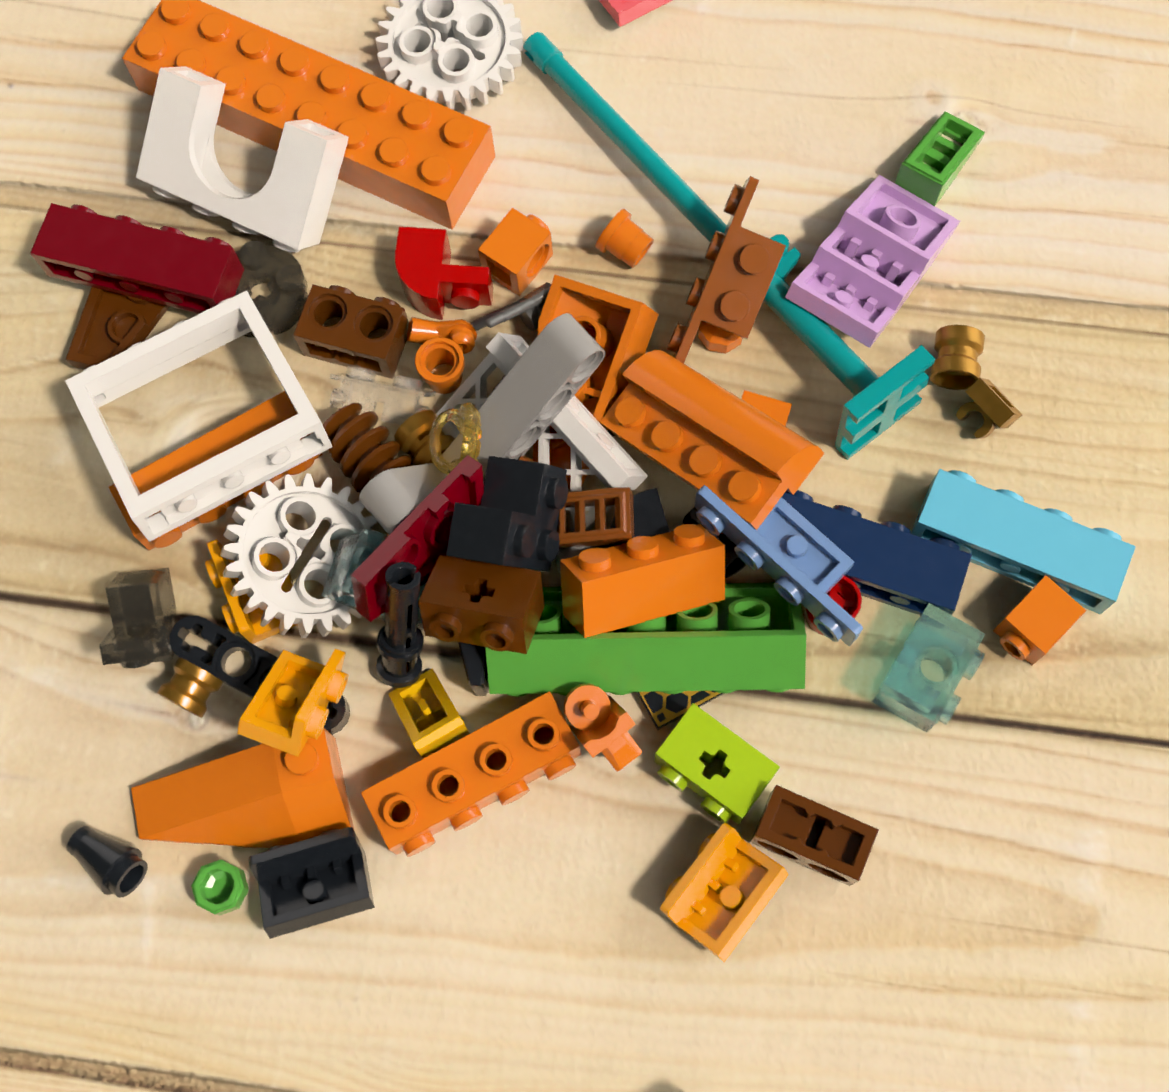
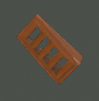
[557,487,634,548]

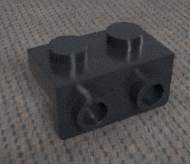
[249,827,375,939]

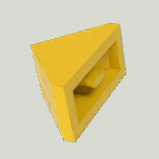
[388,668,470,759]

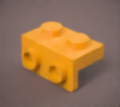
[237,648,349,757]
[660,823,789,962]

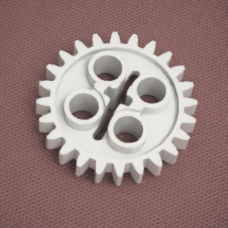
[375,0,524,112]
[220,473,387,638]

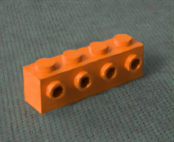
[360,691,581,857]

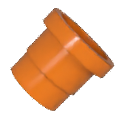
[595,209,654,268]
[415,337,465,394]

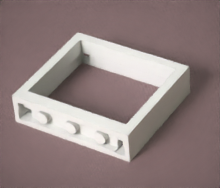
[65,290,333,542]

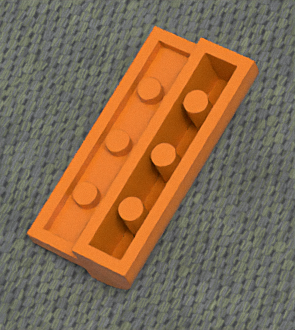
[600,350,824,530]

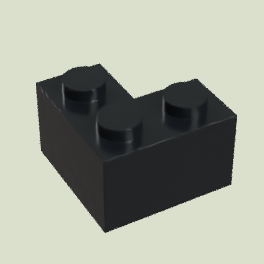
[446,456,568,572]

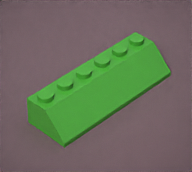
[485,582,806,697]

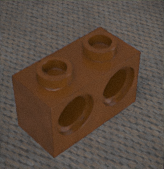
[293,284,409,379]
[750,785,879,886]

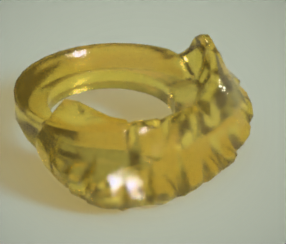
[429,402,482,475]

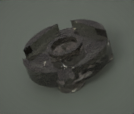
[235,241,308,338]

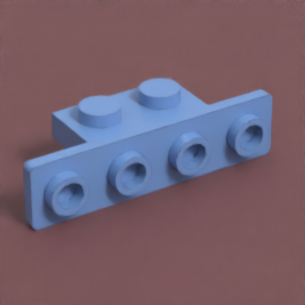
[695,485,863,646]

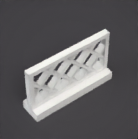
[436,332,648,560]

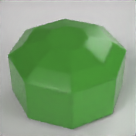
[191,860,249,915]

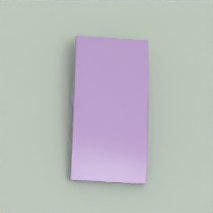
[785,175,960,348]

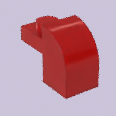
[395,226,494,320]

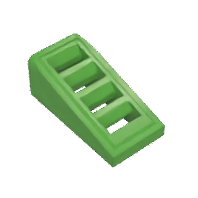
[895,111,985,206]

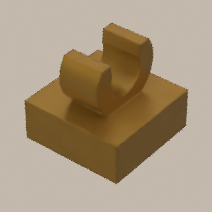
[956,378,1023,439]

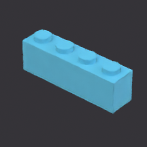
[910,469,1136,614]

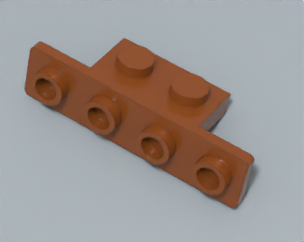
[667,176,786,363]

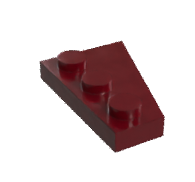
[351,455,484,622]

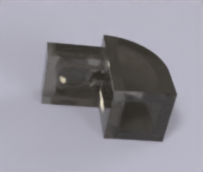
[99,568,176,669]

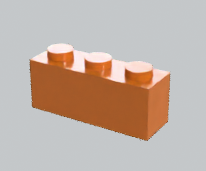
[560,524,725,638]

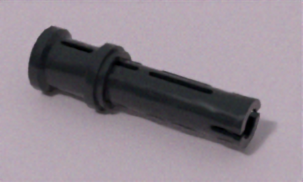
[376,562,424,688]

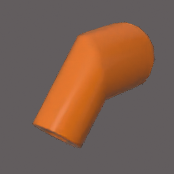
[407,317,477,354]

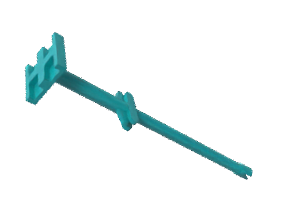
[523,32,935,460]

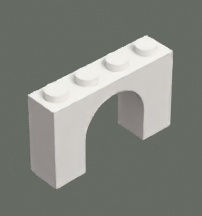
[136,66,349,252]

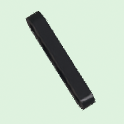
[169,615,350,735]

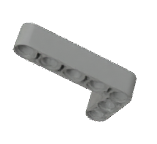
[359,313,605,535]

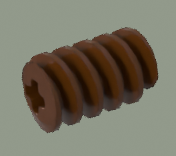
[323,402,412,493]

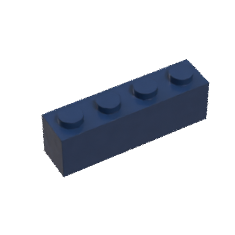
[782,490,972,624]

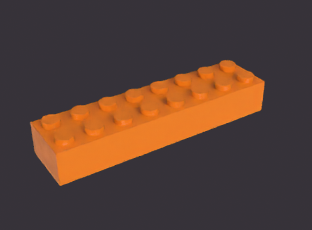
[122,0,496,230]

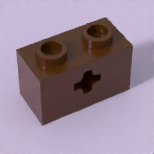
[418,554,544,654]

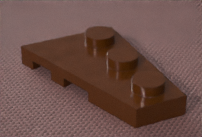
[66,287,170,370]

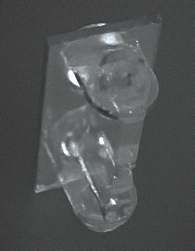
[329,366,436,425]

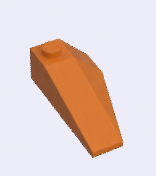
[533,274,659,489]
[131,728,355,848]

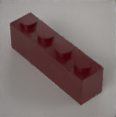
[30,203,244,314]

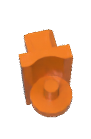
[564,683,642,772]

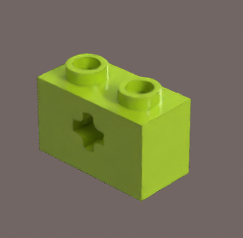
[654,703,780,825]

